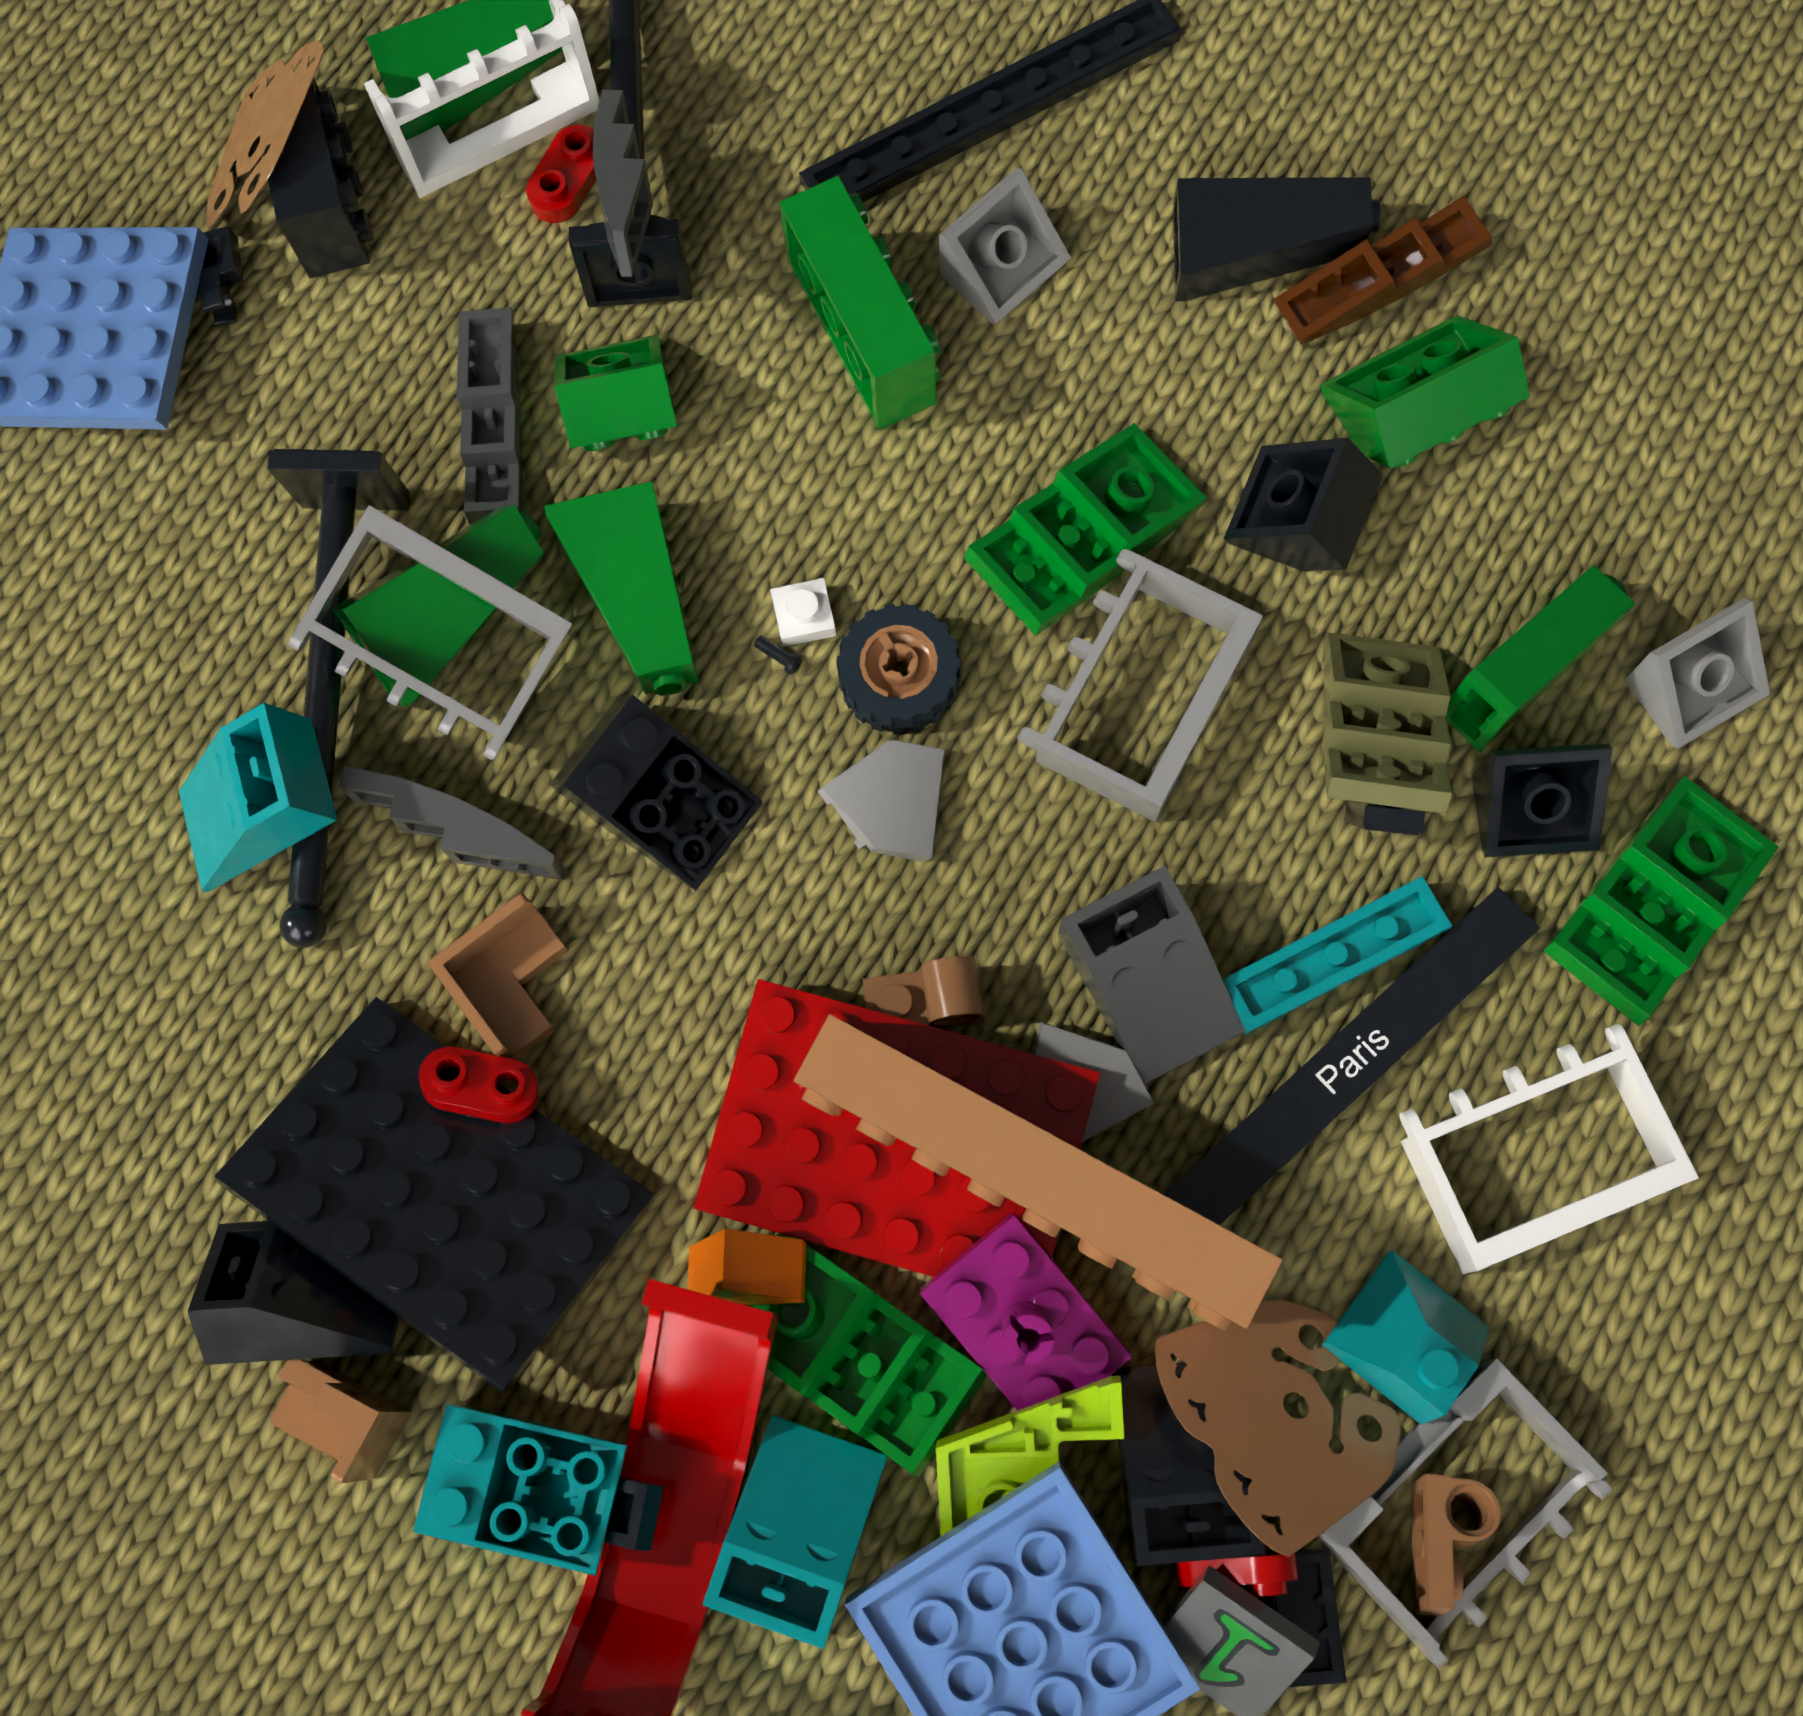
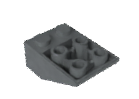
[1058,866,1245,1085]

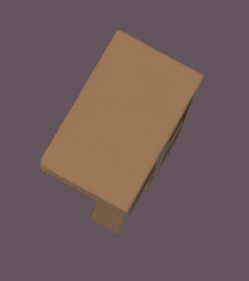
[427,893,569,1060]
[270,1358,412,1483]

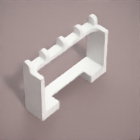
[364,0,600,198]
[1400,1024,1699,1275]

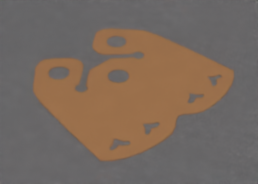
[206,41,325,228]
[1155,1299,1401,1557]

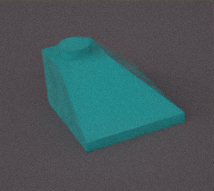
[1321,1249,1490,1425]

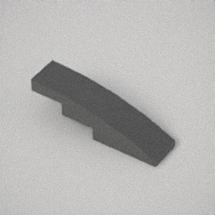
[593,89,653,277]
[457,307,523,525]
[339,765,565,880]

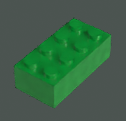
[779,176,941,430]

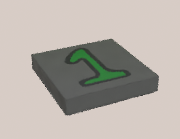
[1162,1565,1320,1716]

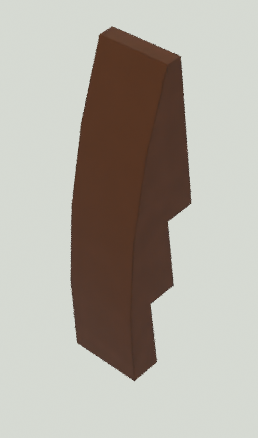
[1273,195,1492,345]

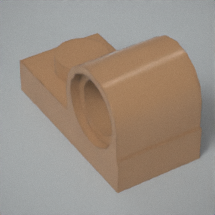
[862,956,986,1029]
[1411,1474,1501,1616]

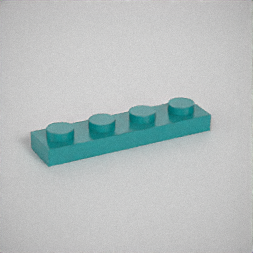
[1222,876,1452,1036]

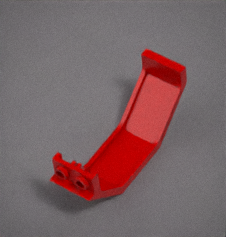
[520,1279,779,1716]

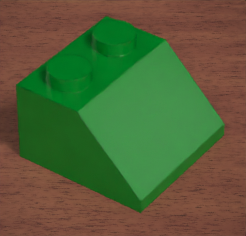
[554,334,677,451]

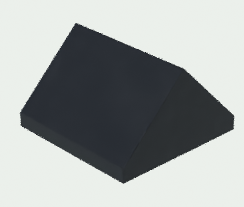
[1472,743,1613,857]

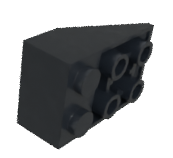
[268,77,374,278]
[549,695,763,891]
[187,1221,400,1365]
[1111,1362,1266,1566]

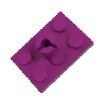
[920,1211,1132,1411]

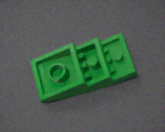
[964,423,1207,636]
[1543,776,1779,1026]
[746,1233,987,1478]

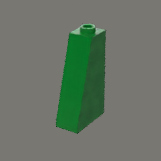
[365,0,563,140]
[544,481,699,696]
[333,505,544,707]
[1446,565,1636,753]

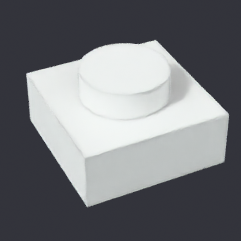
[770,578,836,647]

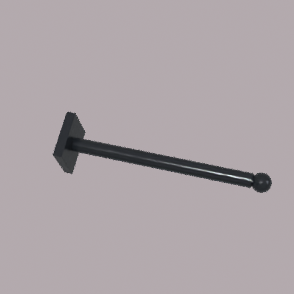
[569,0,692,307]
[267,449,410,948]

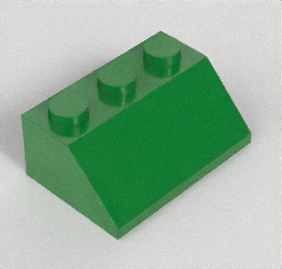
[1320,315,1530,469]

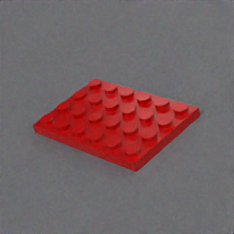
[693,979,1101,1277]

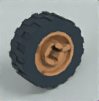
[837,604,960,734]

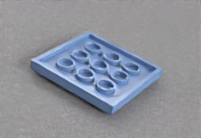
[0,227,208,429]
[845,1461,1200,1716]

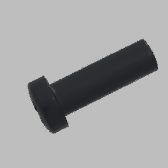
[754,635,803,675]

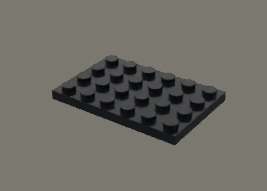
[214,997,655,1395]

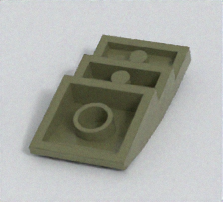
[1323,632,1452,814]

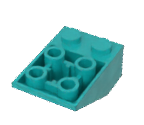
[179,703,337,892]
[413,1404,628,1575]
[702,1415,888,1649]

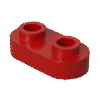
[526,125,596,223]
[419,1047,539,1123]
[1176,1551,1299,1597]

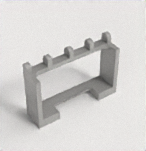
[288,505,572,761]
[1017,549,1263,823]
[1316,1358,1612,1669]

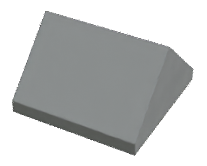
[939,168,1071,324]
[1624,597,1770,749]

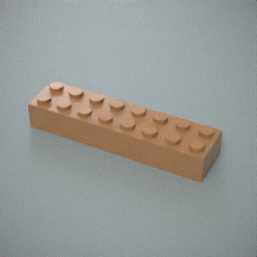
[793,1014,1282,1331]

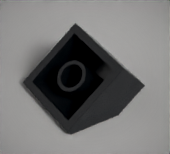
[1224,438,1383,571]

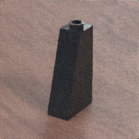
[1172,177,1380,301]

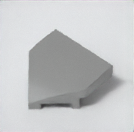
[818,740,944,862]
[1033,1022,1154,1142]

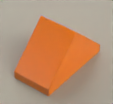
[687,1228,806,1305]

